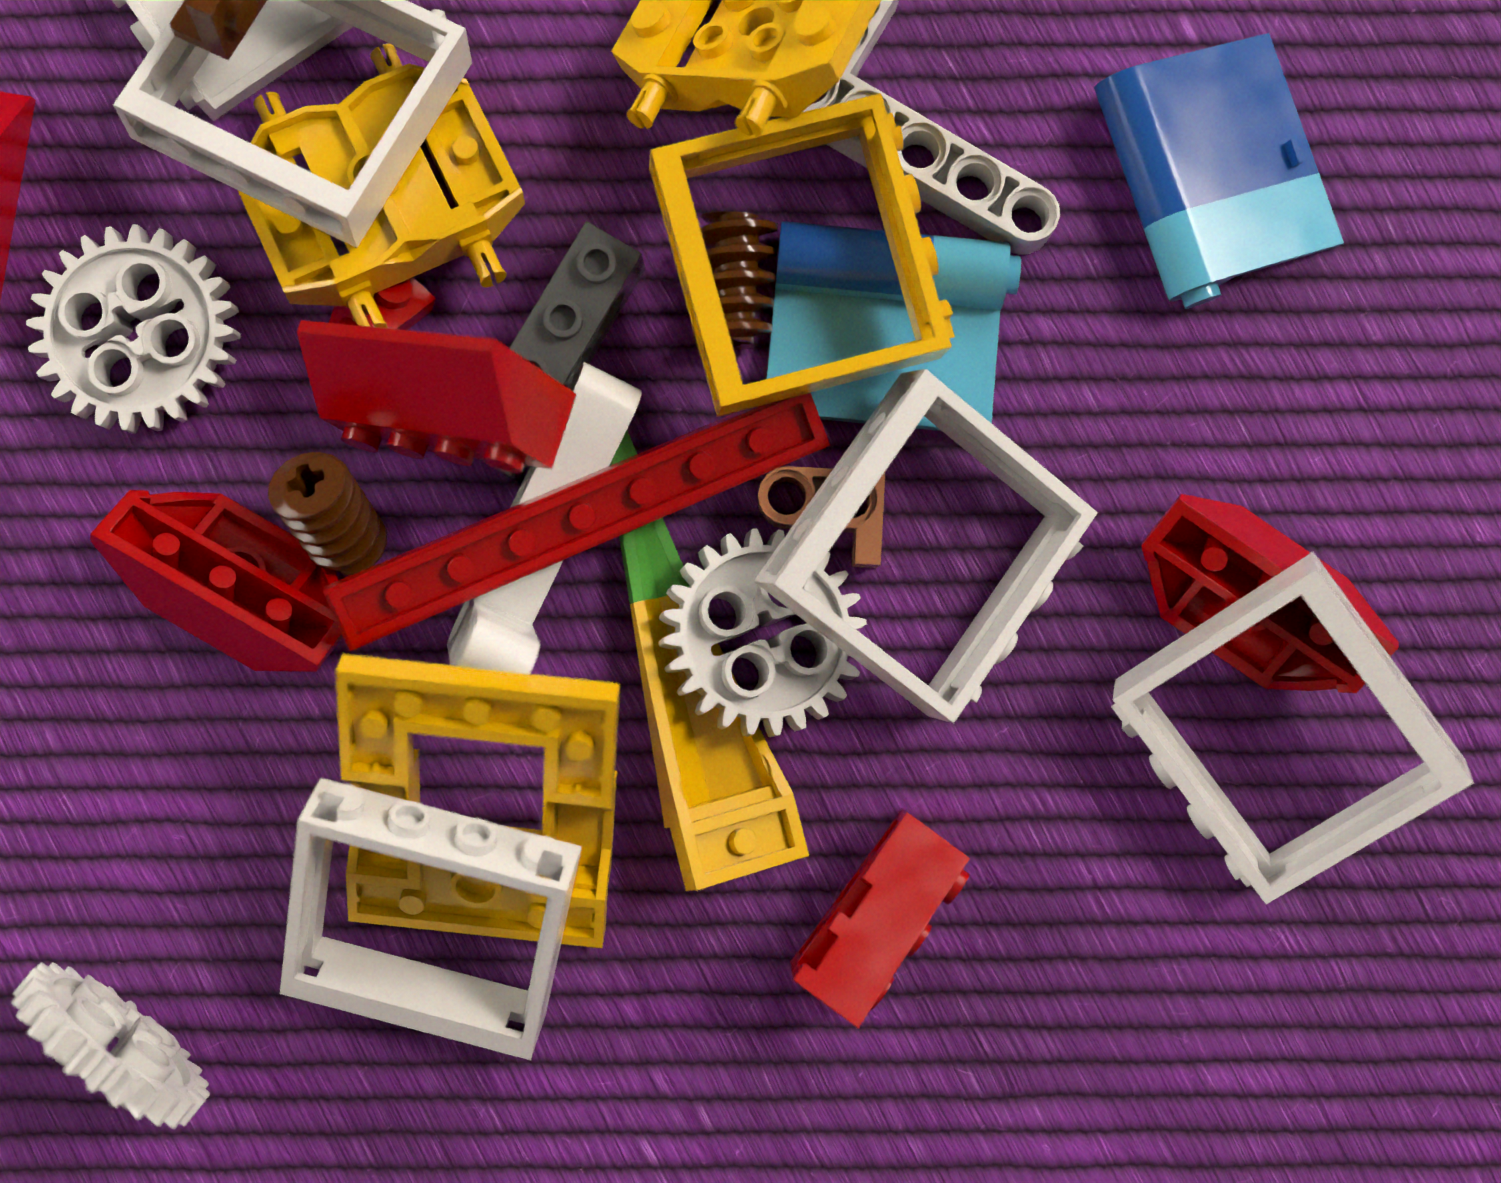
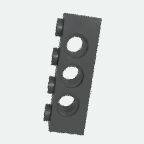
[476,221,646,483]

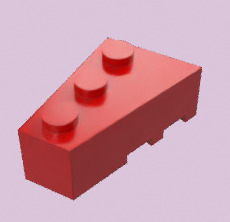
[790,808,970,1029]

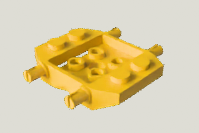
[611,0,881,137]
[237,44,525,328]

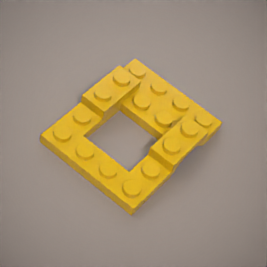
[336,654,620,948]

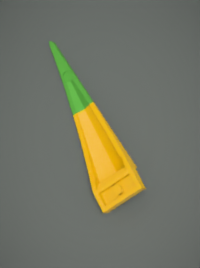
[609,430,809,891]

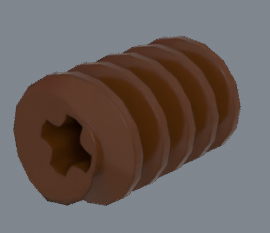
[692,211,778,350]
[268,452,387,575]

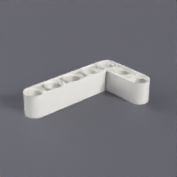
[803,0,1060,255]
[447,362,642,674]

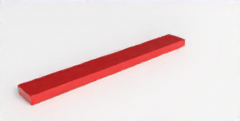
[322,393,830,651]

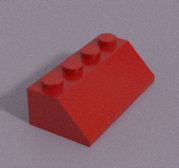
[296,320,577,473]

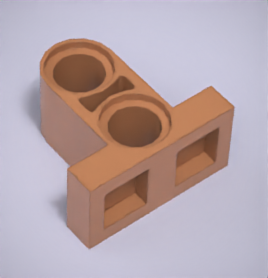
[758,466,885,568]

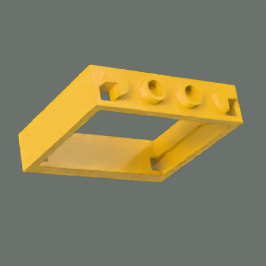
[649,93,955,417]

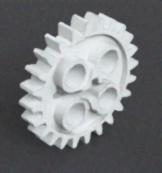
[26,224,241,433]
[658,528,867,737]
[12,962,210,1129]

